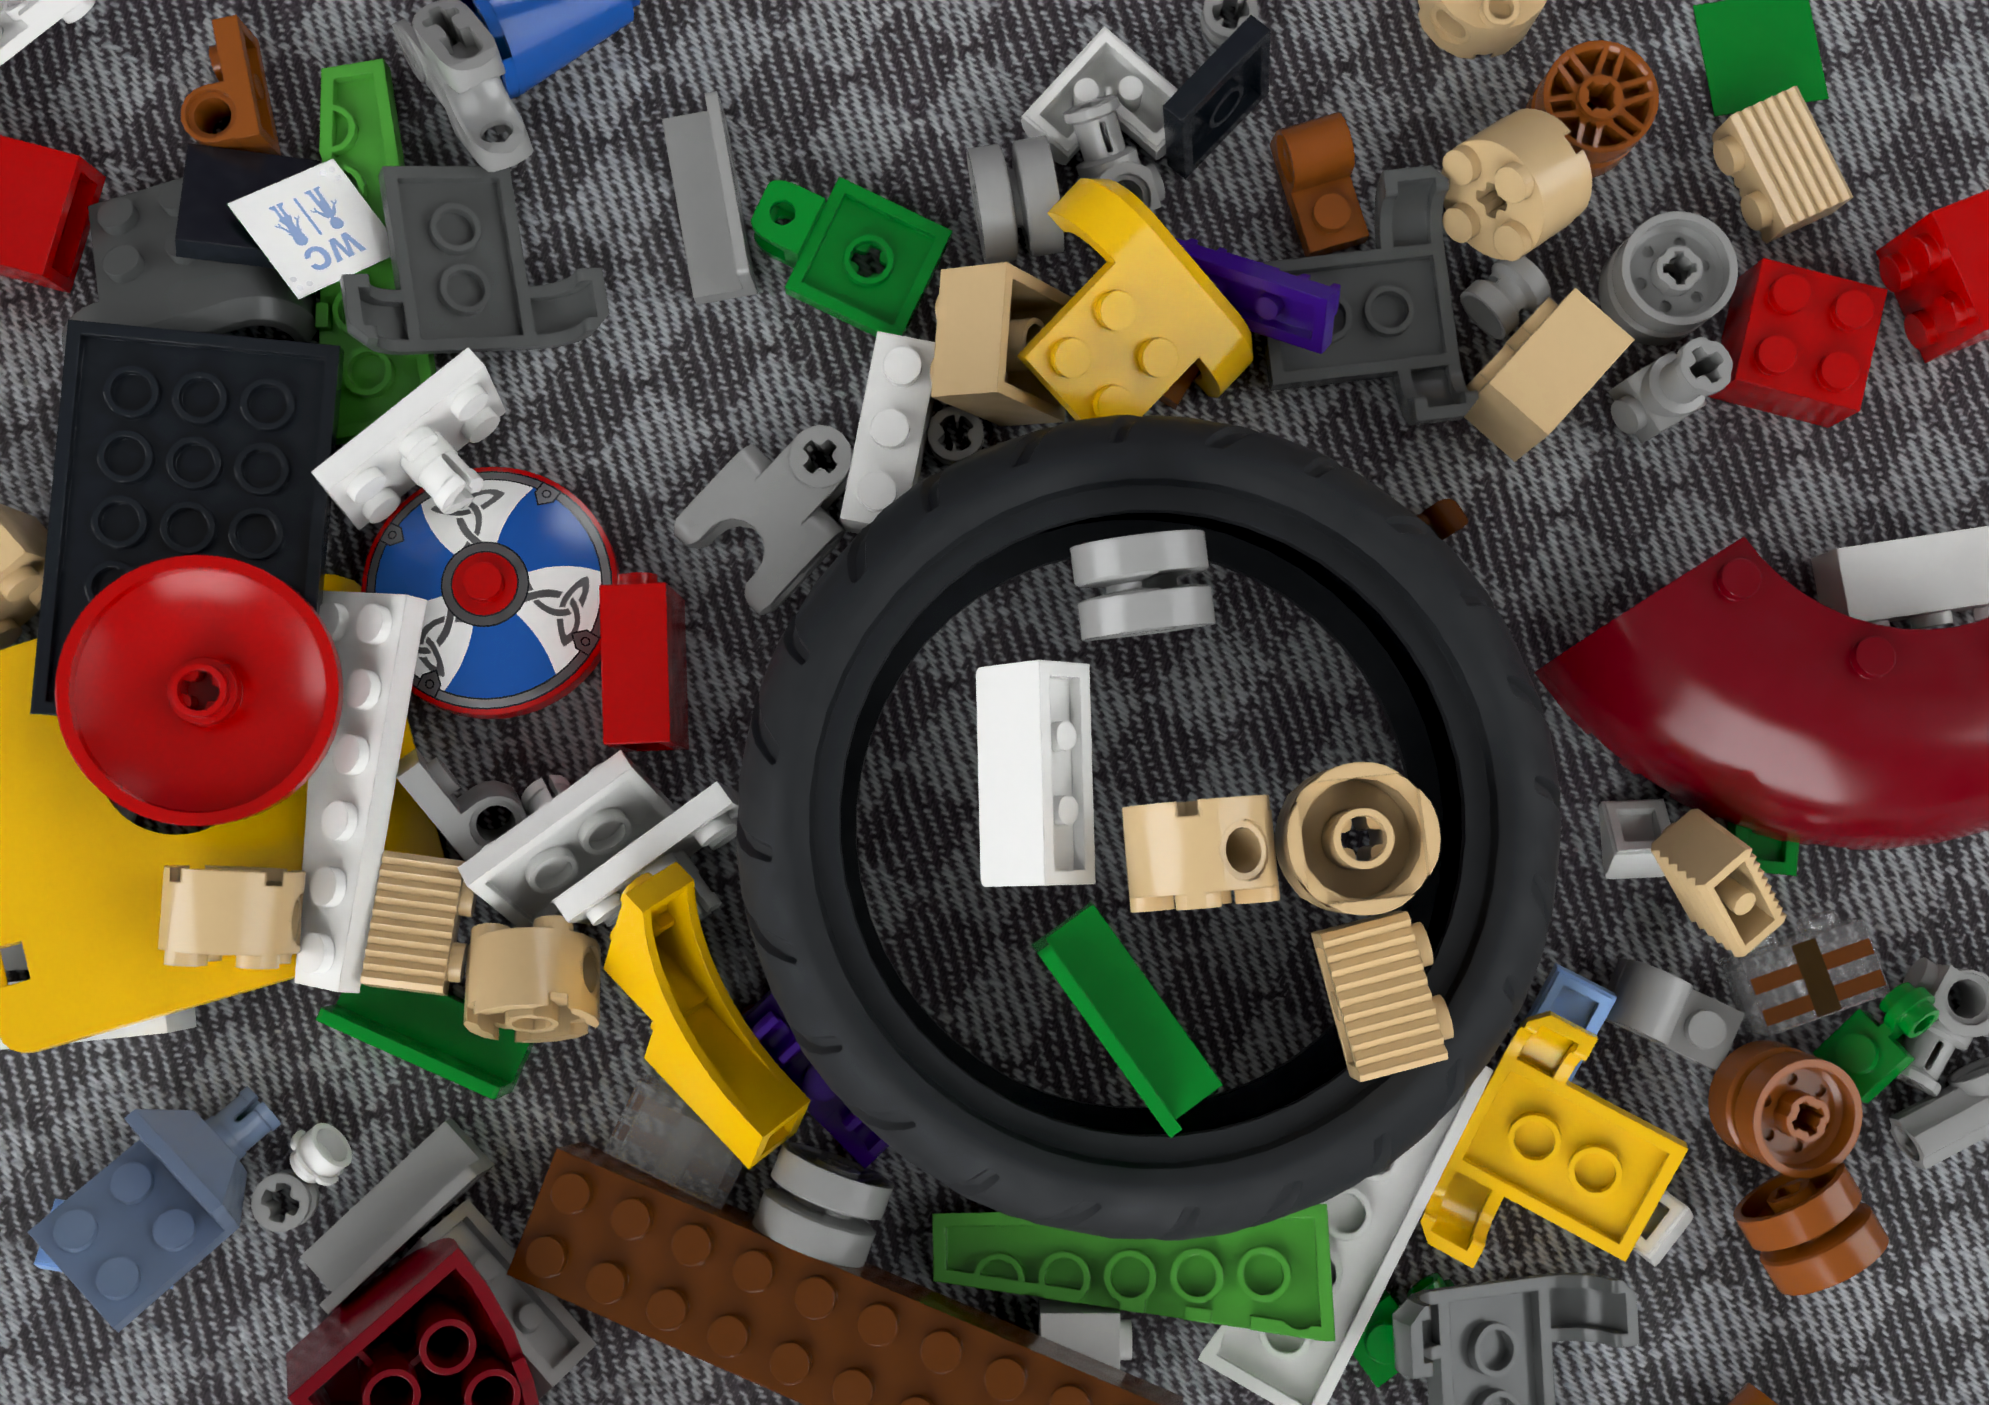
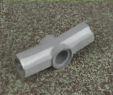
[1889,1057,1989,1170]

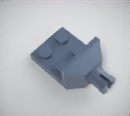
[28,1086,281,1333]

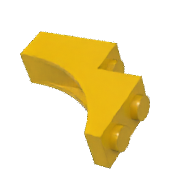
[603,861,811,1169]

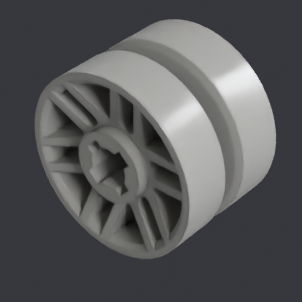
[966,135,1064,264]
[1598,211,1738,346]
[1070,530,1216,641]
[752,1142,894,1268]

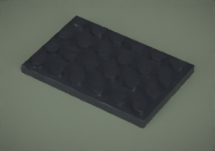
[30,319,344,716]

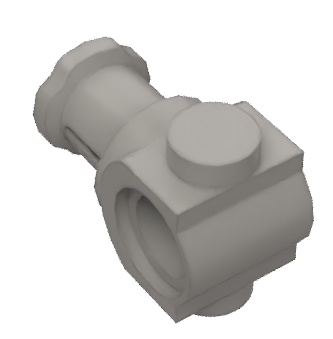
[1063,95,1165,211]
[1608,337,1733,444]
[1896,957,1989,1096]

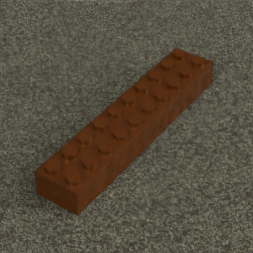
[506,1142,1183,1405]

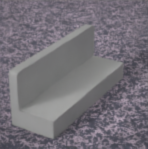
[662,91,758,305]
[300,1118,494,1315]
[402,1198,597,1400]

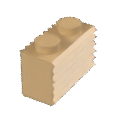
[1712,86,1853,243]
[1651,809,1787,957]
[360,850,477,996]
[1311,910,1454,1082]

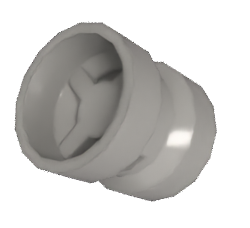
[1460,256,1551,340]

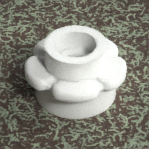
[289,1123,352,1186]

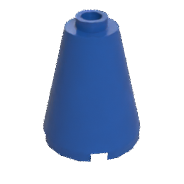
[458,0,640,99]

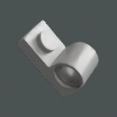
[396,748,527,862]
[1605,958,1745,1071]

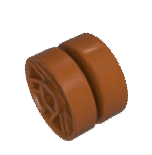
[1525,40,1659,178]
[1708,1040,1863,1178]
[1733,1162,1889,1296]

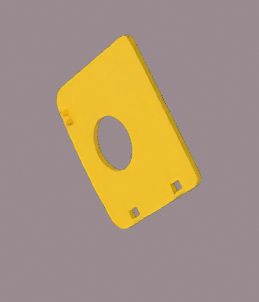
[0,574,445,1053]

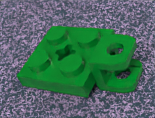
[751,176,952,337]

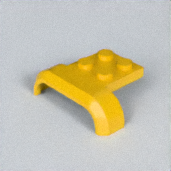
[1017,178,1253,420]
[1420,1011,1688,1268]

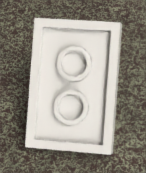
[311,347,506,530]
[458,750,678,927]
[552,781,739,927]

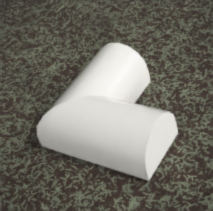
[1021,26,1178,165]

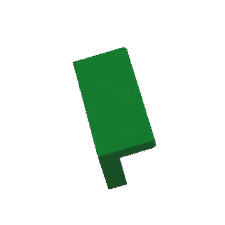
[1032,902,1223,1138]
[316,984,534,1100]

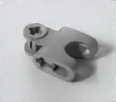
[392,0,534,172]
[674,425,853,615]

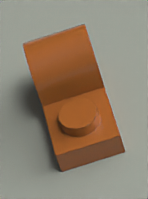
[181,15,281,156]
[1269,112,1370,257]

